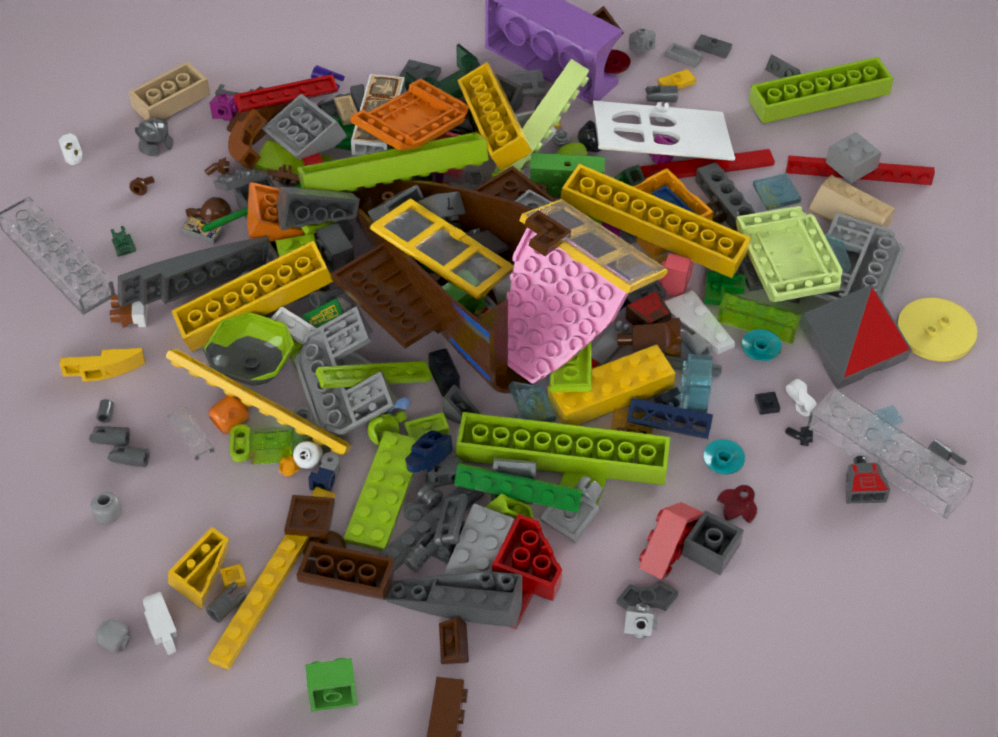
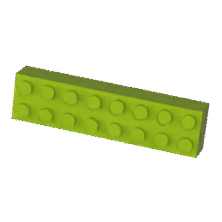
[749,57,894,124]

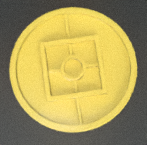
[897,298,977,362]

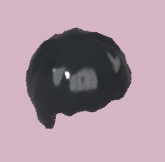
[577,120,602,152]

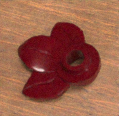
[717,485,757,523]

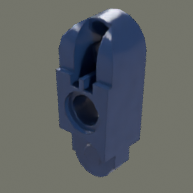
[405,430,453,473]

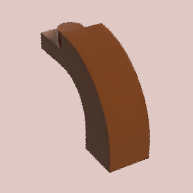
[228,108,267,170]

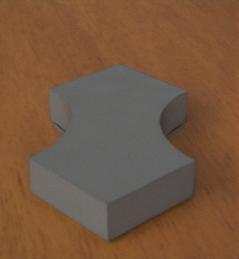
[616,581,678,611]

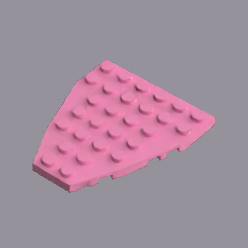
[506,228,628,384]

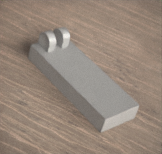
[592,320,632,366]

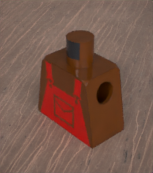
[625,291,671,325]

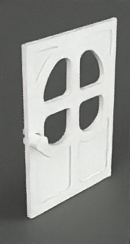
[592,101,735,161]

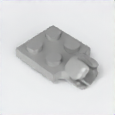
[540,476,602,543]

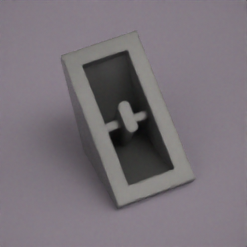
[443,385,481,424]

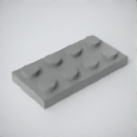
[443,504,515,575]

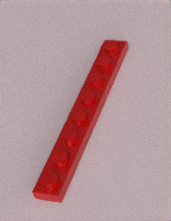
[786,155,935,185]

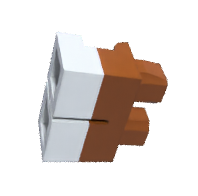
[110,295,148,328]

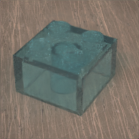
[679,354,713,413]

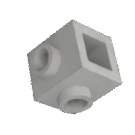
[629,28,656,55]
[624,604,658,638]

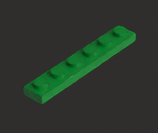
[454,463,583,513]

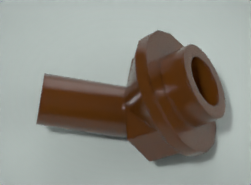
[205,157,230,176]
[129,176,155,196]

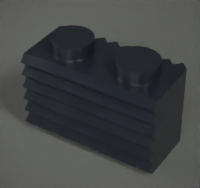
[428,348,460,397]

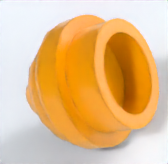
[279,456,302,477]

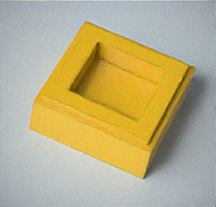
[220,564,247,589]

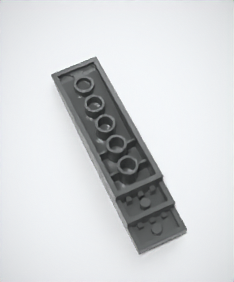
[118,236,269,307]

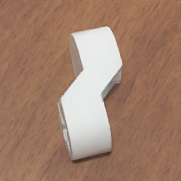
[786,379,817,417]

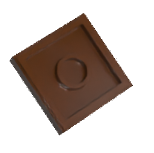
[284,495,336,538]

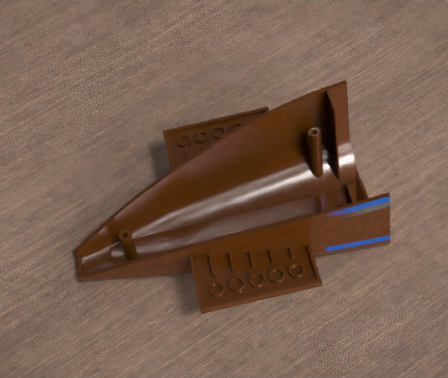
[330,166,617,394]

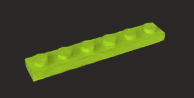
[315,361,432,389]

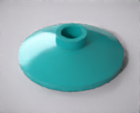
[742,329,782,361]
[703,439,745,475]

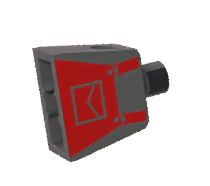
[846,455,890,504]

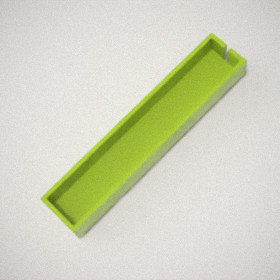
[297,132,489,192]

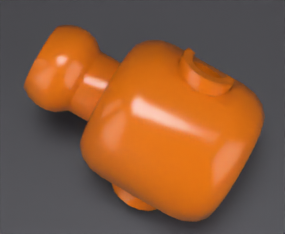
[208,388,253,434]

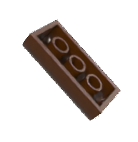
[296,541,395,600]

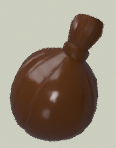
[186,197,231,222]

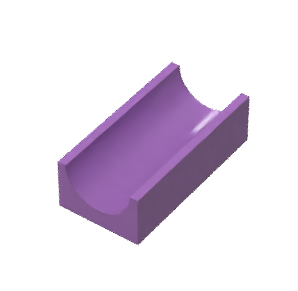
[485,0,623,105]

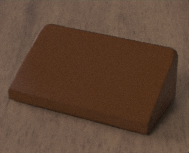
[439,617,469,664]

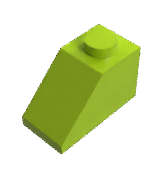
[485,494,534,520]

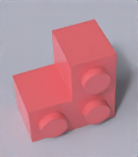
[659,253,694,297]

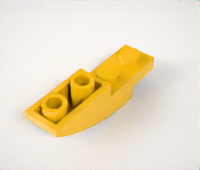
[60,348,145,382]

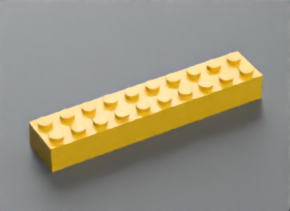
[561,164,751,278]

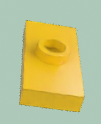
[657,69,696,89]

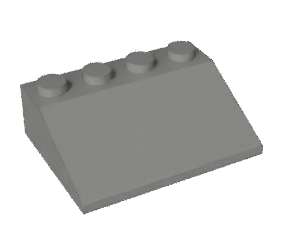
[261,94,347,160]

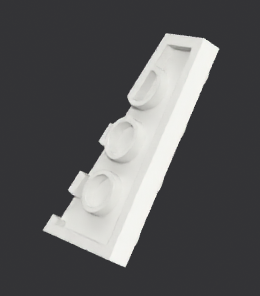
[665,290,735,354]

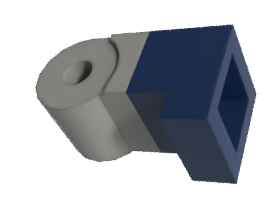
[308,452,340,492]

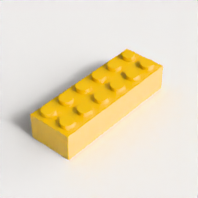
[547,345,676,426]

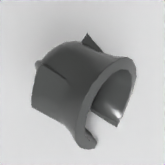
[135,117,173,156]

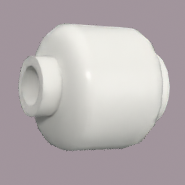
[293,441,323,469]

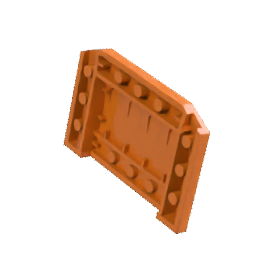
[350,78,469,151]

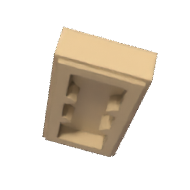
[334,95,358,126]

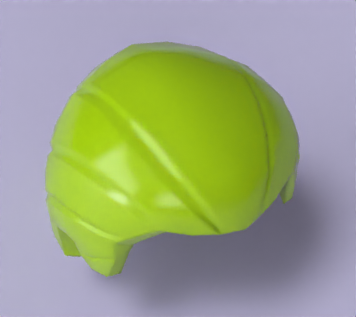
[367,410,407,446]

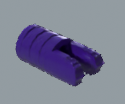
[311,65,345,89]

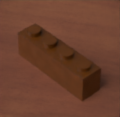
[427,677,468,737]

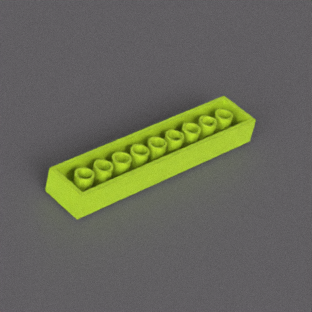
[456,412,670,486]

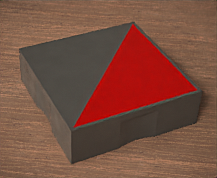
[799,284,913,390]

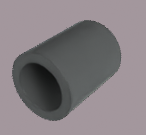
[96,399,114,423]

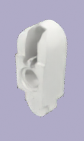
[143,591,177,655]

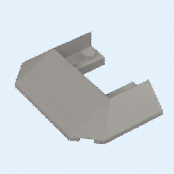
[812,213,904,302]
[294,306,398,436]

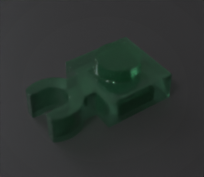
[111,226,136,257]

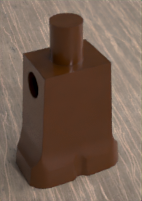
[617,317,681,357]

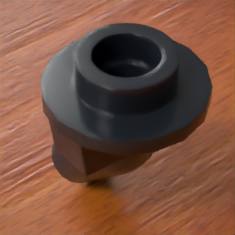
[785,426,813,447]

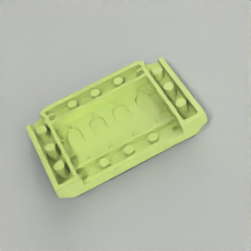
[736,206,842,302]

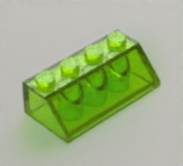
[717,292,803,344]

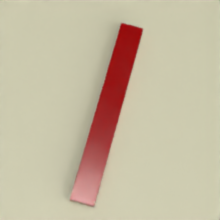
[630,149,775,185]

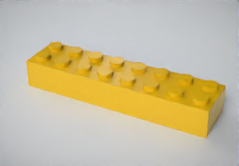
[457,62,533,171]
[172,241,333,352]

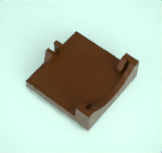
[267,164,300,185]

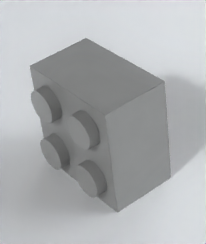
[826,132,882,183]

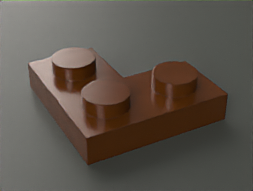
[524,210,572,257]

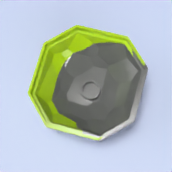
[203,312,295,386]

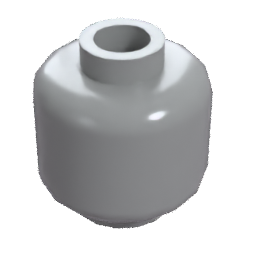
[91,492,121,524]
[95,619,131,653]

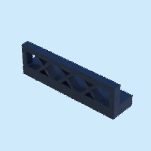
[627,398,713,439]

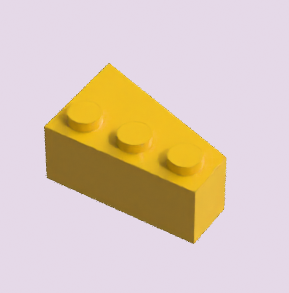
[168,527,229,609]

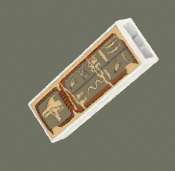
[351,74,405,156]

